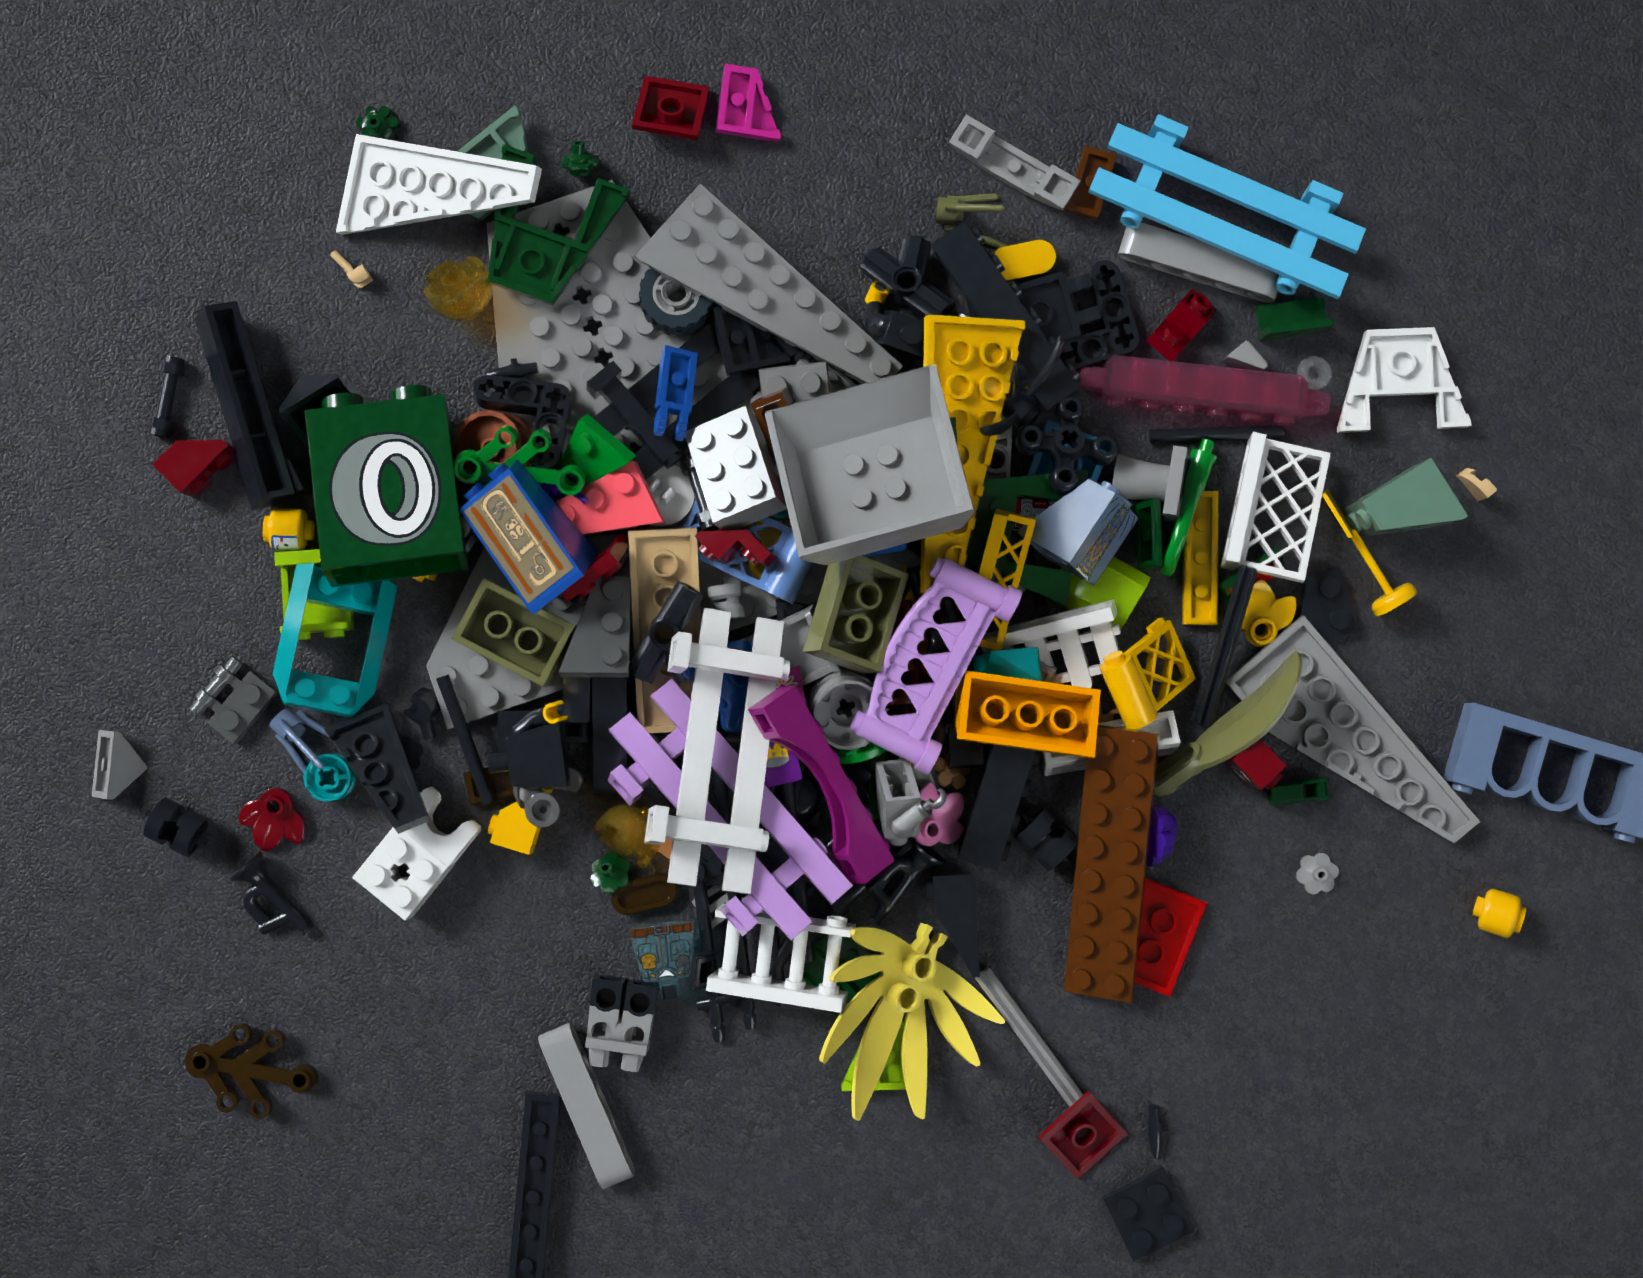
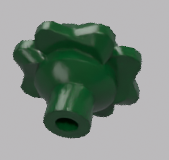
[561,141,600,177]

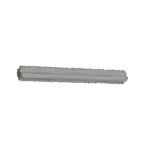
[975,967,1083,1107]

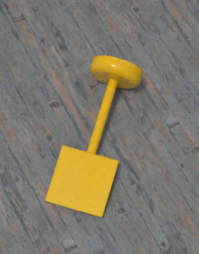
[1322,489,1418,616]

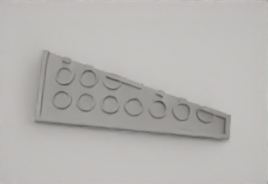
[633,184,902,384]

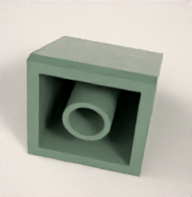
[1345,458,1468,536]

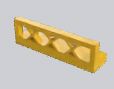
[979,509,1036,651]

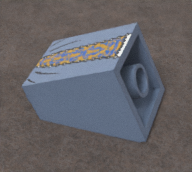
[1018,479,1138,586]

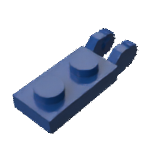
[653,345,698,441]

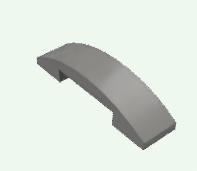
[949,115,1081,211]

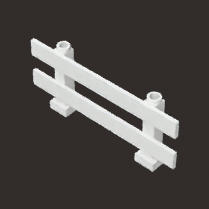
[644,608,790,894]

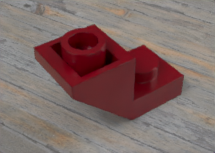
[1146,288,1217,362]
[695,530,777,567]

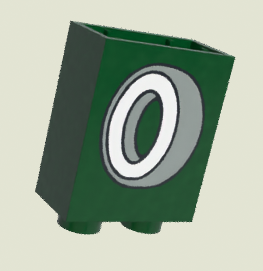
[305,385,469,587]

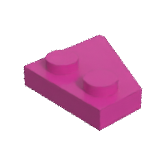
[716,64,781,143]

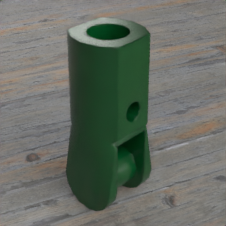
[1267,777,1331,806]

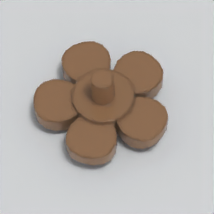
[933,752,970,789]

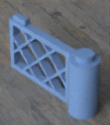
[682,500,813,604]

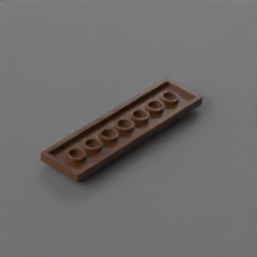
[1064,725,1160,1003]

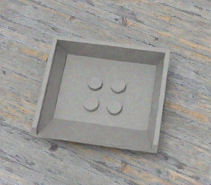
[765,363,975,565]

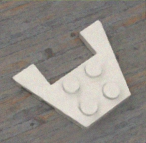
[1337,327,1471,433]

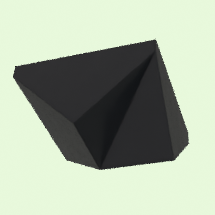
[279,374,351,449]

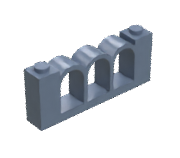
[1443,703,1643,844]

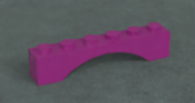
[748,686,895,884]

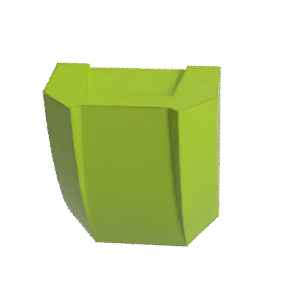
[1053,557,1151,636]

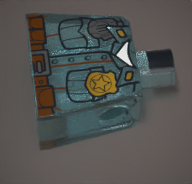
[629,918,696,1000]

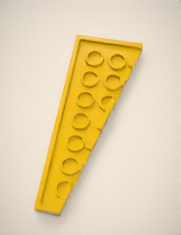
[920,315,1025,593]

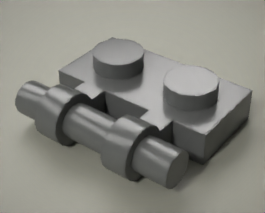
[189,656,279,744]

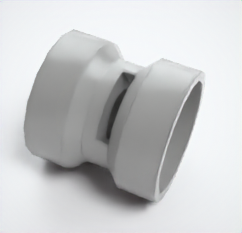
[707,583,745,620]

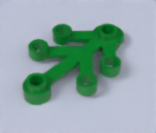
[453,425,586,495]

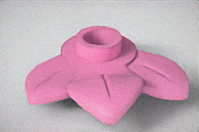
[913,782,964,846]

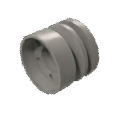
[808,668,874,750]

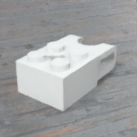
[352,786,481,920]

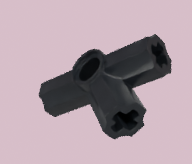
[860,235,956,318]
[629,580,704,684]

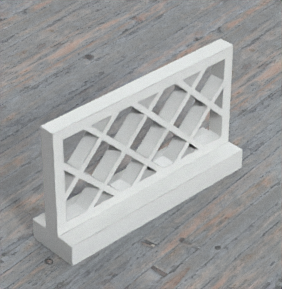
[1221,432,1331,583]

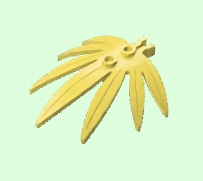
[819,923,1005,1121]

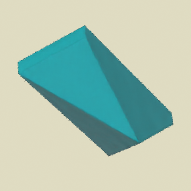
[973,647,1043,681]

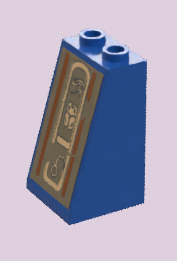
[459,459,598,615]

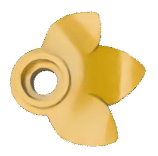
[1241,579,1296,647]

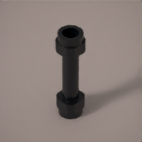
[149,355,185,438]
[679,452,720,531]

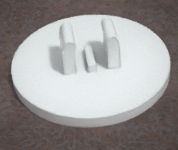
[646,465,694,527]

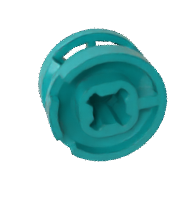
[303,754,357,801]

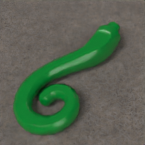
[1160,439,1217,577]

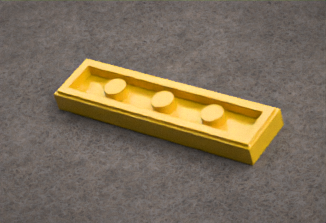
[1182,491,1218,625]

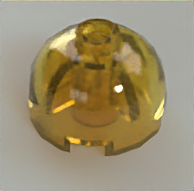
[422,256,492,321]
[593,804,661,868]

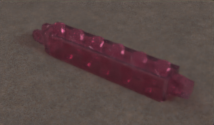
[1078,355,1330,425]

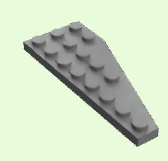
[1225,616,1480,843]

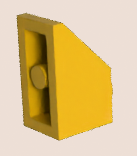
[488,787,553,855]

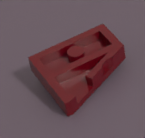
[561,531,629,602]

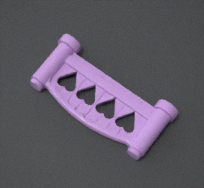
[850,557,1022,775]

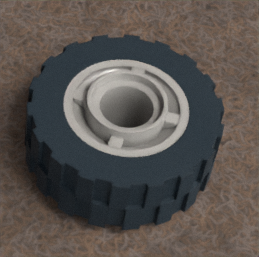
[639,268,714,336]

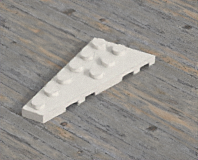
[336,134,542,235]

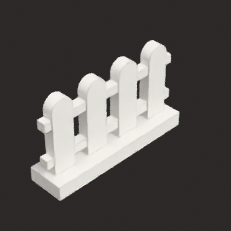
[981,599,1121,688]

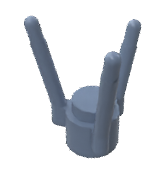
[269,707,329,774]

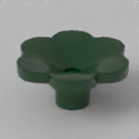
[590,852,631,894]

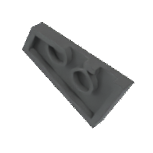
[559,576,631,677]

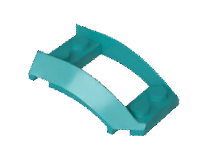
[272,563,397,718]

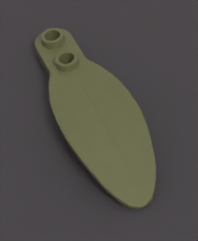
[1154,651,1302,796]

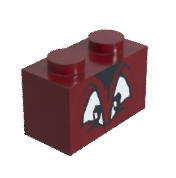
[1223,739,1286,790]

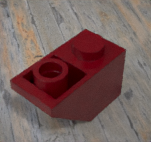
[152,440,234,496]

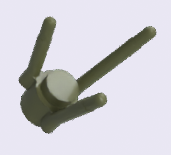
[936,193,1008,248]

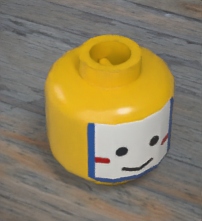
[263,508,315,551]

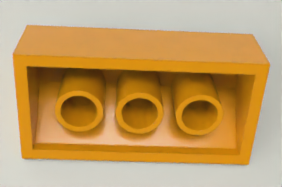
[954,671,1101,758]

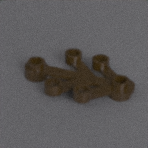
[185,1023,318,1119]

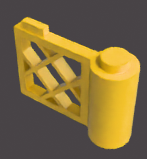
[1100,618,1196,730]

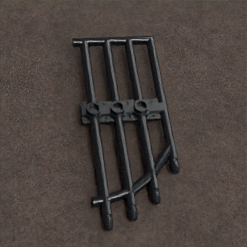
[677,734,815,1042]

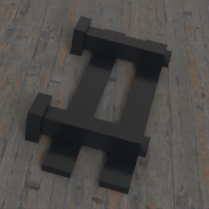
[586,321,808,480]

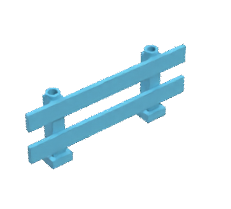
[1088,114,1366,299]

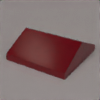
[632,76,710,140]
[1038,1091,1128,1179]

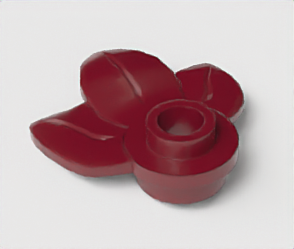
[239,787,305,851]

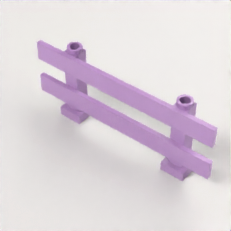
[608,679,853,940]

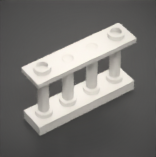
[706,900,856,1013]

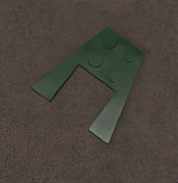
[488,144,631,306]
[965,470,1088,605]

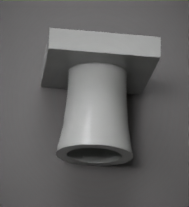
[1112,446,1188,523]

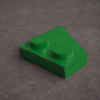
[560,414,636,486]

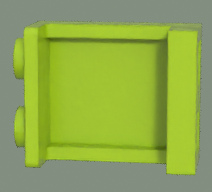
[274,549,354,640]

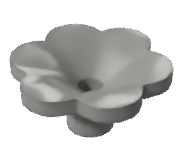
[1296,853,1339,894]

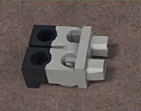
[585,974,660,1072]

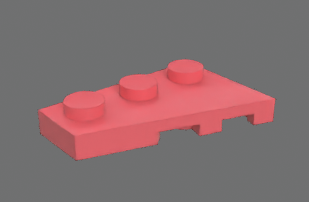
[555,461,666,536]

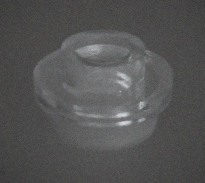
[1297,356,1331,390]

